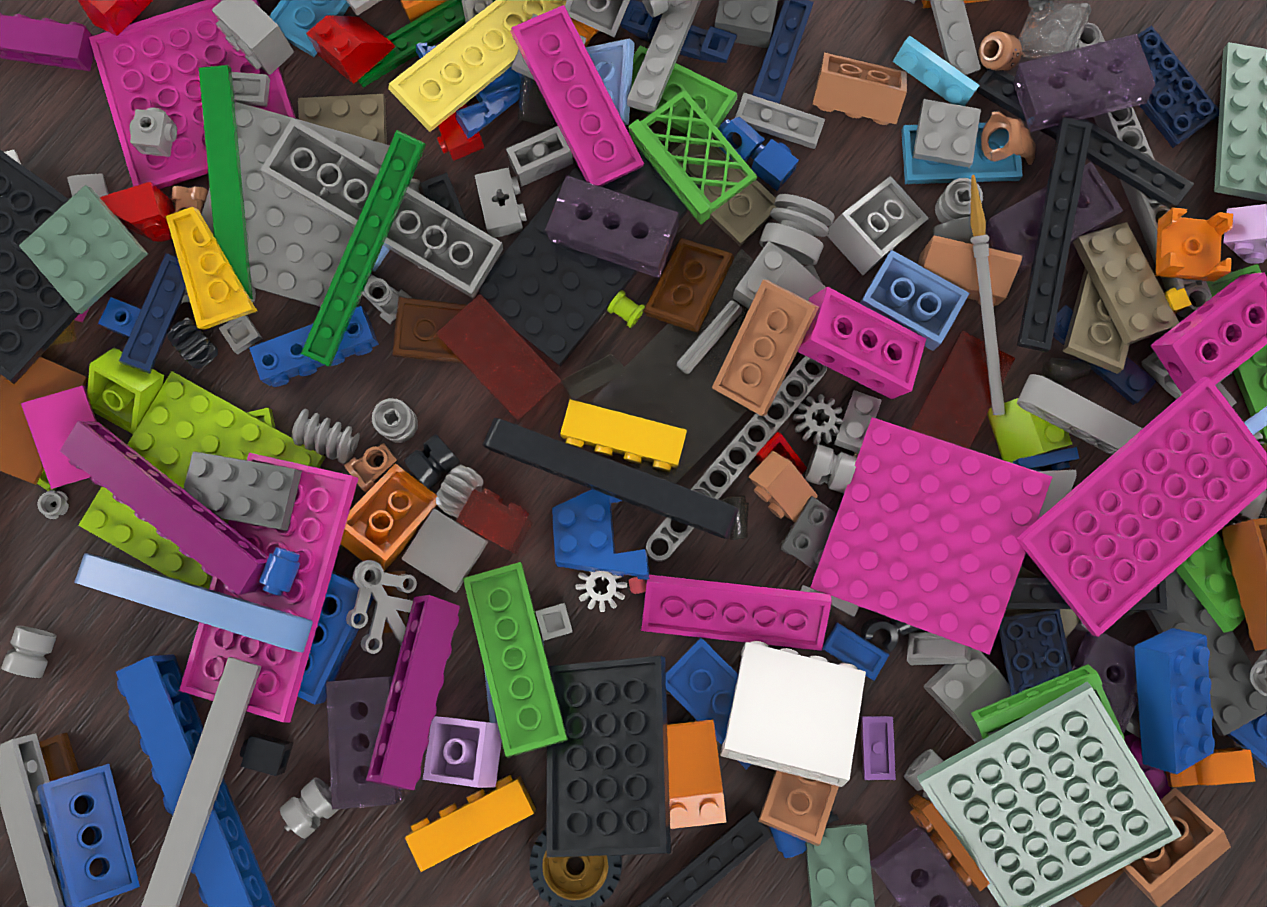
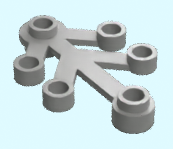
[346,560,417,654]

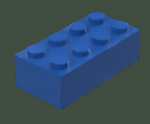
[1134,628,1215,775]

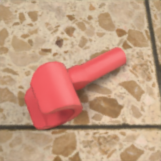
[628,577,646,594]

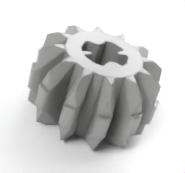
[793,394,844,445]
[436,465,483,518]

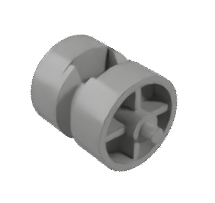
[280,777,341,839]

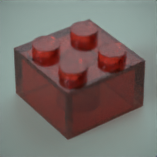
[456,488,533,554]

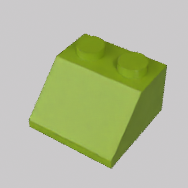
[87,348,164,434]
[986,398,1072,463]

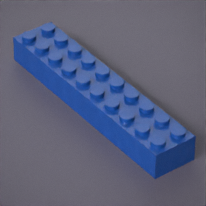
[116,654,275,907]

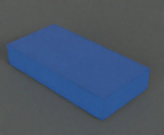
[822,622,889,681]

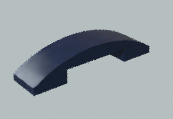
[621,0,737,63]

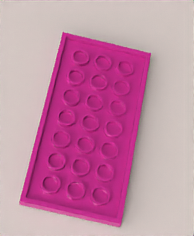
[1016,377,1267,637]
[179,453,358,722]

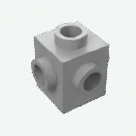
[130,107,177,157]

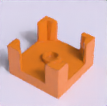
[1155,208,1233,282]

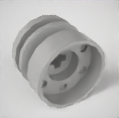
[759,194,835,265]

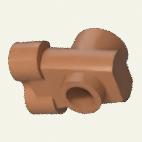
[171,186,208,213]
[344,443,397,493]

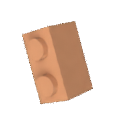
[749,450,818,522]

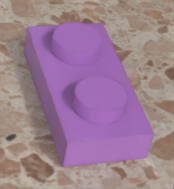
[860,716,896,780]

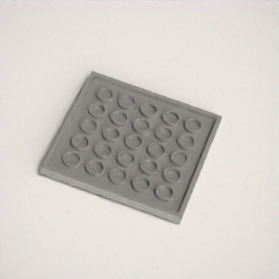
[201,102,390,307]

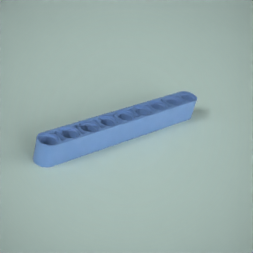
[75,553,313,652]

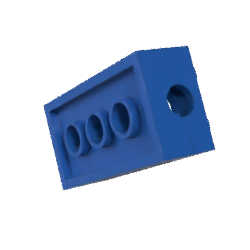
[297,571,374,705]
[37,764,140,907]

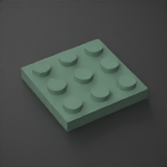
[19,185,148,314]

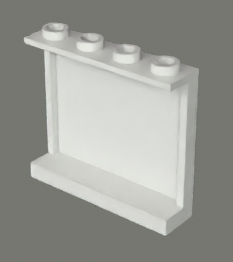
[720,641,866,787]

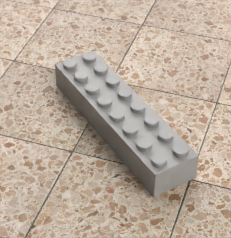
[261,118,503,299]

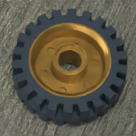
[530,827,622,907]

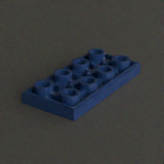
[1110,25,1219,148]
[998,609,1073,696]

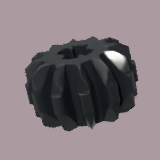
[167,318,218,369]

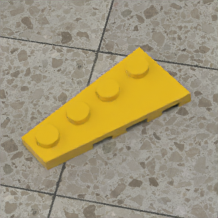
[166,207,257,330]

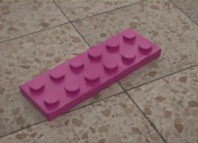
[510,5,644,191]
[641,575,832,651]

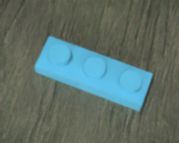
[893,36,980,106]

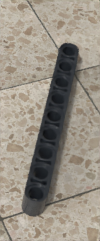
[482,418,740,539]

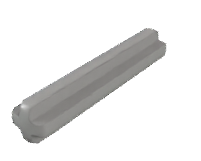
[677,300,743,374]

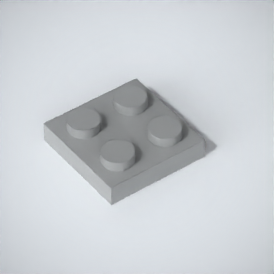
[912,99,981,168]

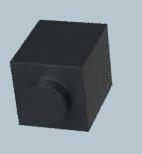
[240,733,294,776]

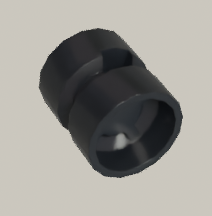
[404,433,461,489]

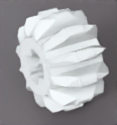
[576,571,627,612]

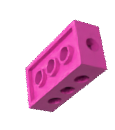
[1151,272,1267,393]
[797,287,926,399]

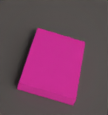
[21,386,97,489]

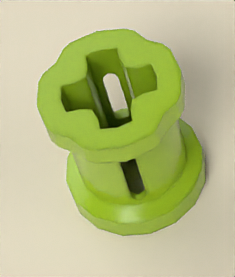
[607,290,645,328]

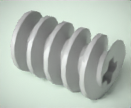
[292,408,360,464]

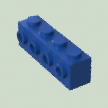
[249,306,379,387]

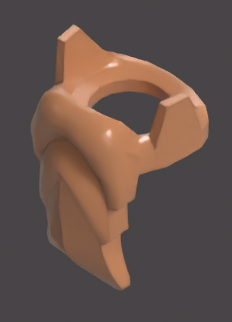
[981,112,1036,165]

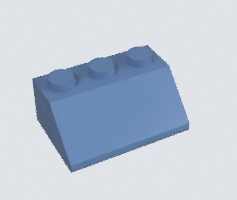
[860,250,970,351]

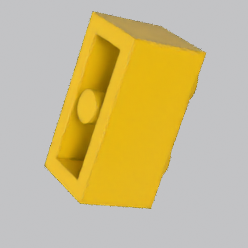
[1164,288,1192,314]

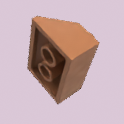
[812,53,907,125]
[918,236,1022,307]
[1122,787,1231,907]

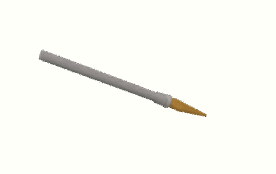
[970,175,1005,415]

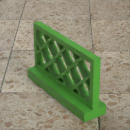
[628,89,757,225]
[971,664,1125,739]

